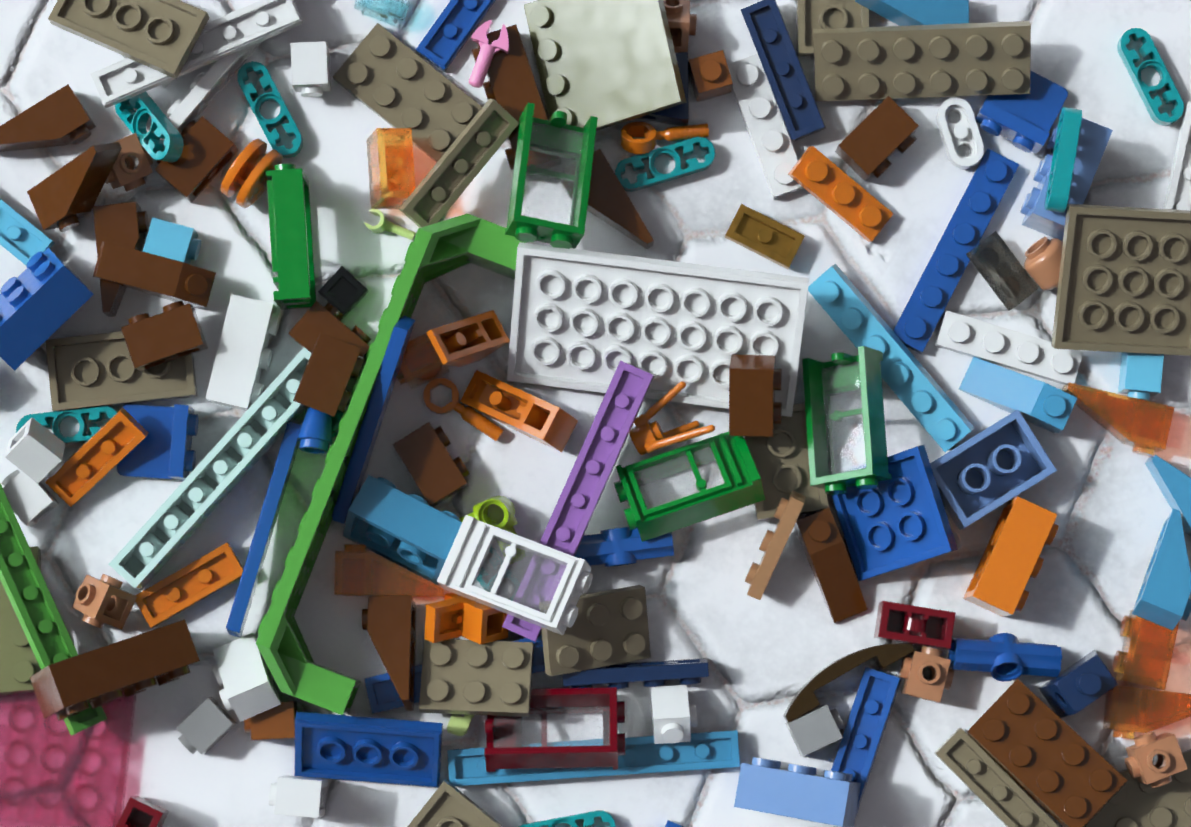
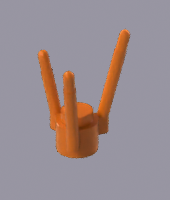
[629,381,715,456]

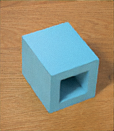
[142,217,201,264]
[1118,352,1164,401]

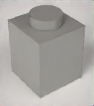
[176,697,237,755]
[785,705,845,757]

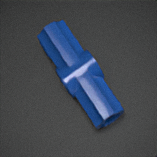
[574,527,674,567]
[948,633,1062,682]

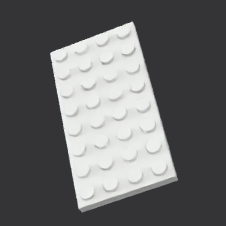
[507,242,809,417]

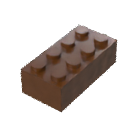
[29,619,200,721]
[967,679,1127,827]

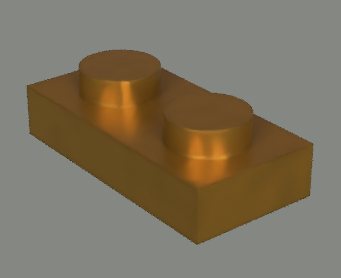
[725,204,805,269]

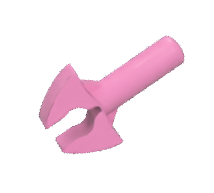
[469,20,509,88]

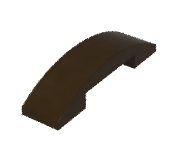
[783,643,915,723]

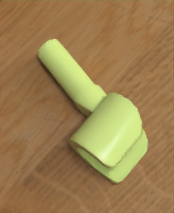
[364,208,415,240]
[447,714,474,736]

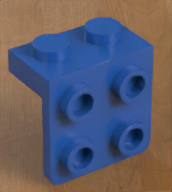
[975,70,1068,154]
[117,404,199,480]

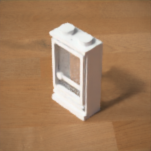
[437,515,593,635]

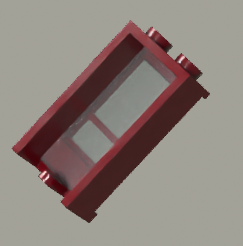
[484,687,625,772]

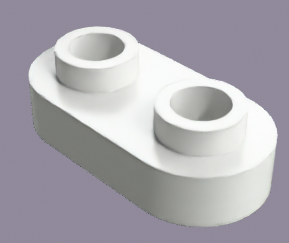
[936,97,984,169]

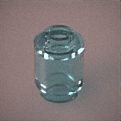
[354,0,410,26]

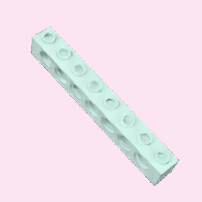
[108,347,311,590]

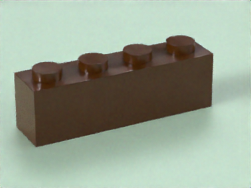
[472,24,561,176]

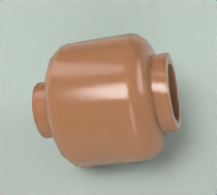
[1024,237,1063,290]

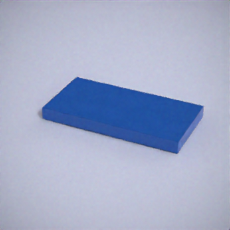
[294,712,443,787]

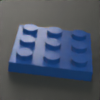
[831,445,958,581]

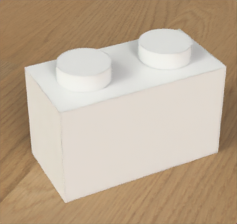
[212,632,281,722]
[269,775,328,818]

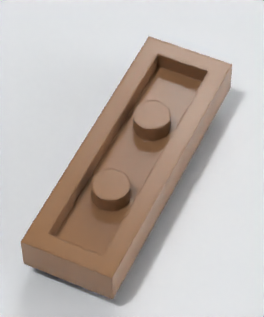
[744,491,806,600]

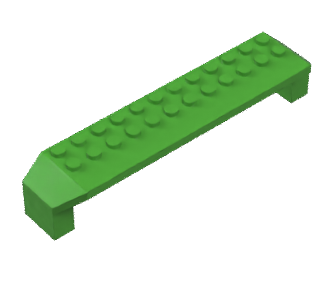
[256,214,530,715]

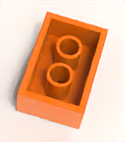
[963,496,1059,617]

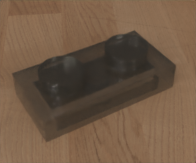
[966,231,1039,311]

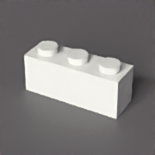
[205,294,281,411]

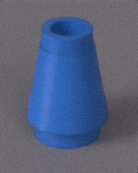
[297,407,333,454]

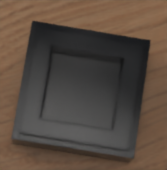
[318,266,369,317]

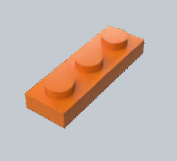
[788,146,893,242]
[45,408,148,507]
[135,542,244,629]

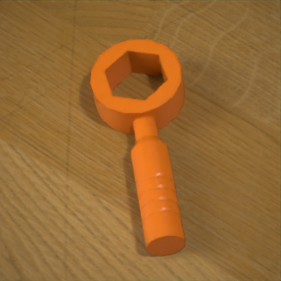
[621,122,709,154]
[423,378,504,441]

